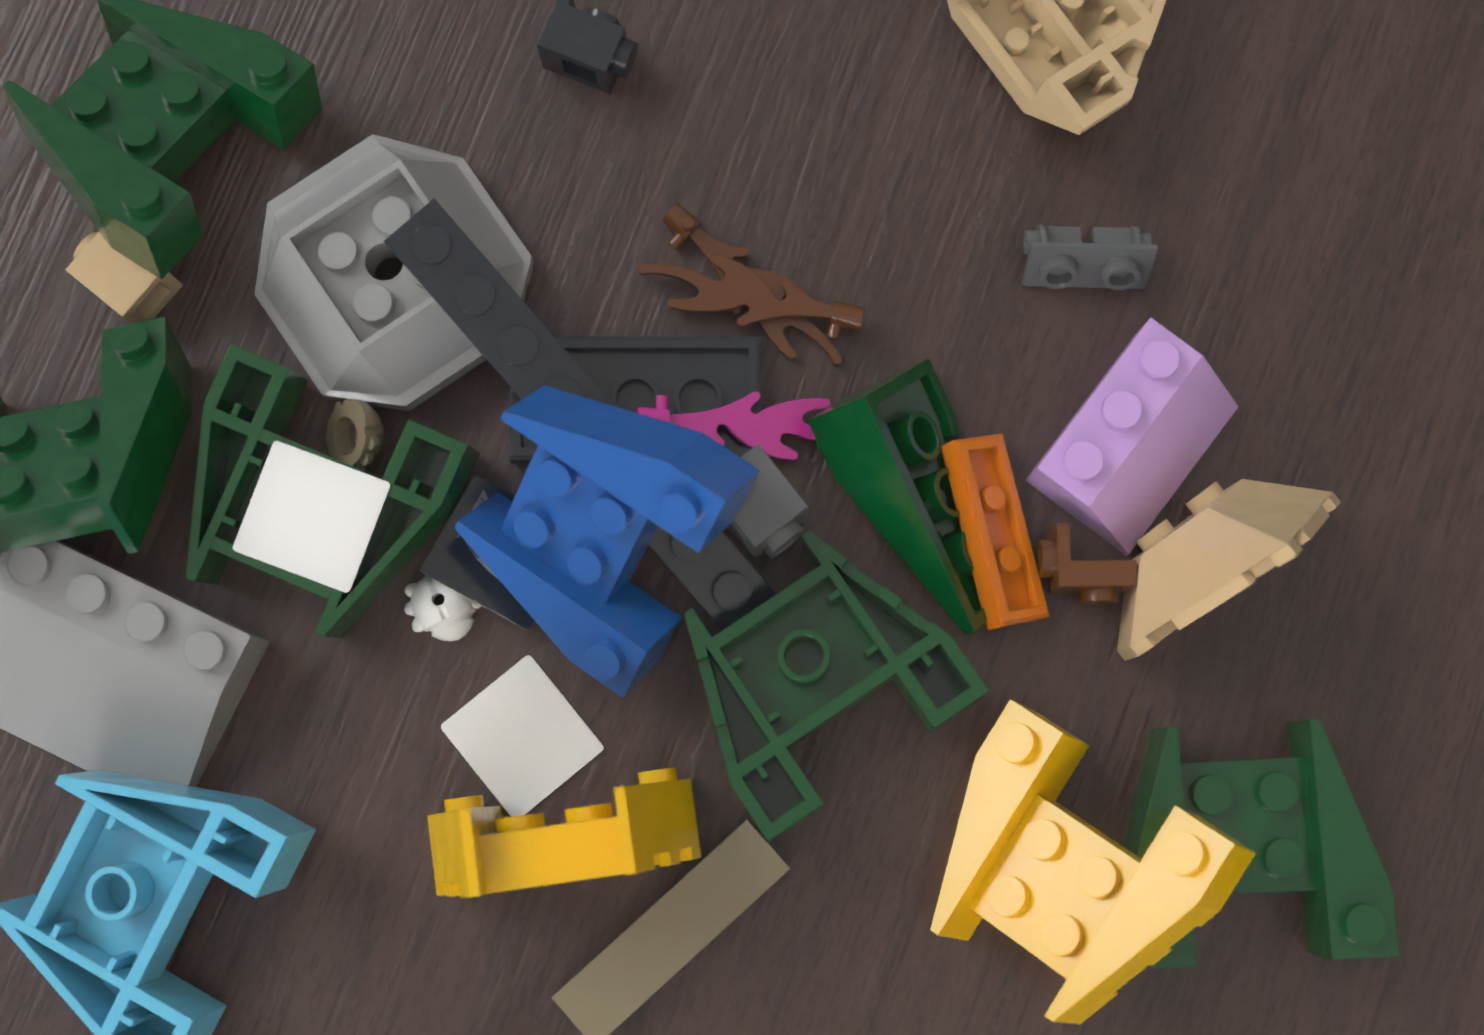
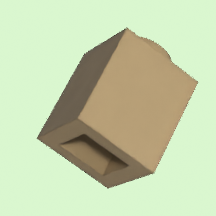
[65,232,183,323]

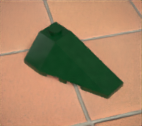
[807,358,987,634]

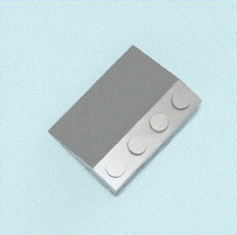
[0,540,270,787]

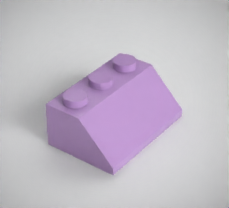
[1025,317,1238,556]

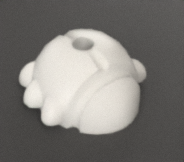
[404,575,481,641]

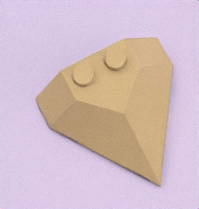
[947,0,1166,135]
[1117,479,1341,661]

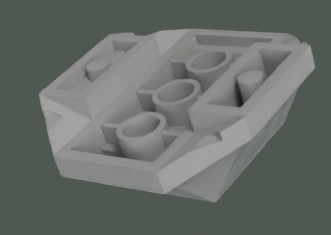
[254,134,534,411]

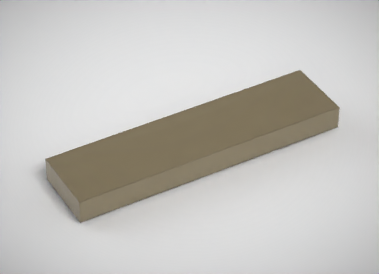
[551,819,790,1035]

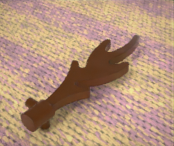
[663,203,842,366]
[637,254,865,340]

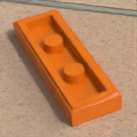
[941,433,1050,631]

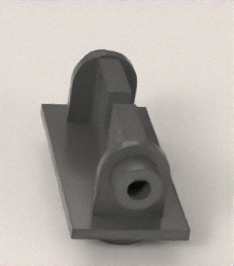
[1022,224,1158,290]

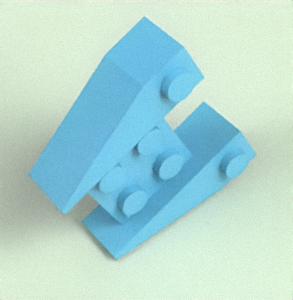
[0,770,316,1035]

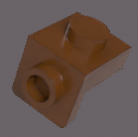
[1037,523,1137,605]

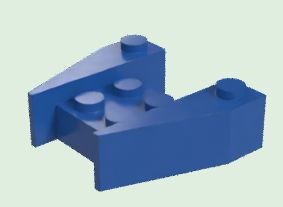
[454,385,760,698]

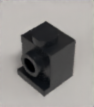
[537,0,638,94]

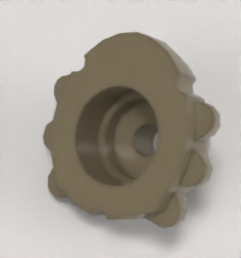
[325,399,385,471]

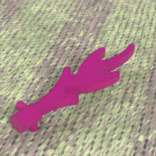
[635,391,831,460]

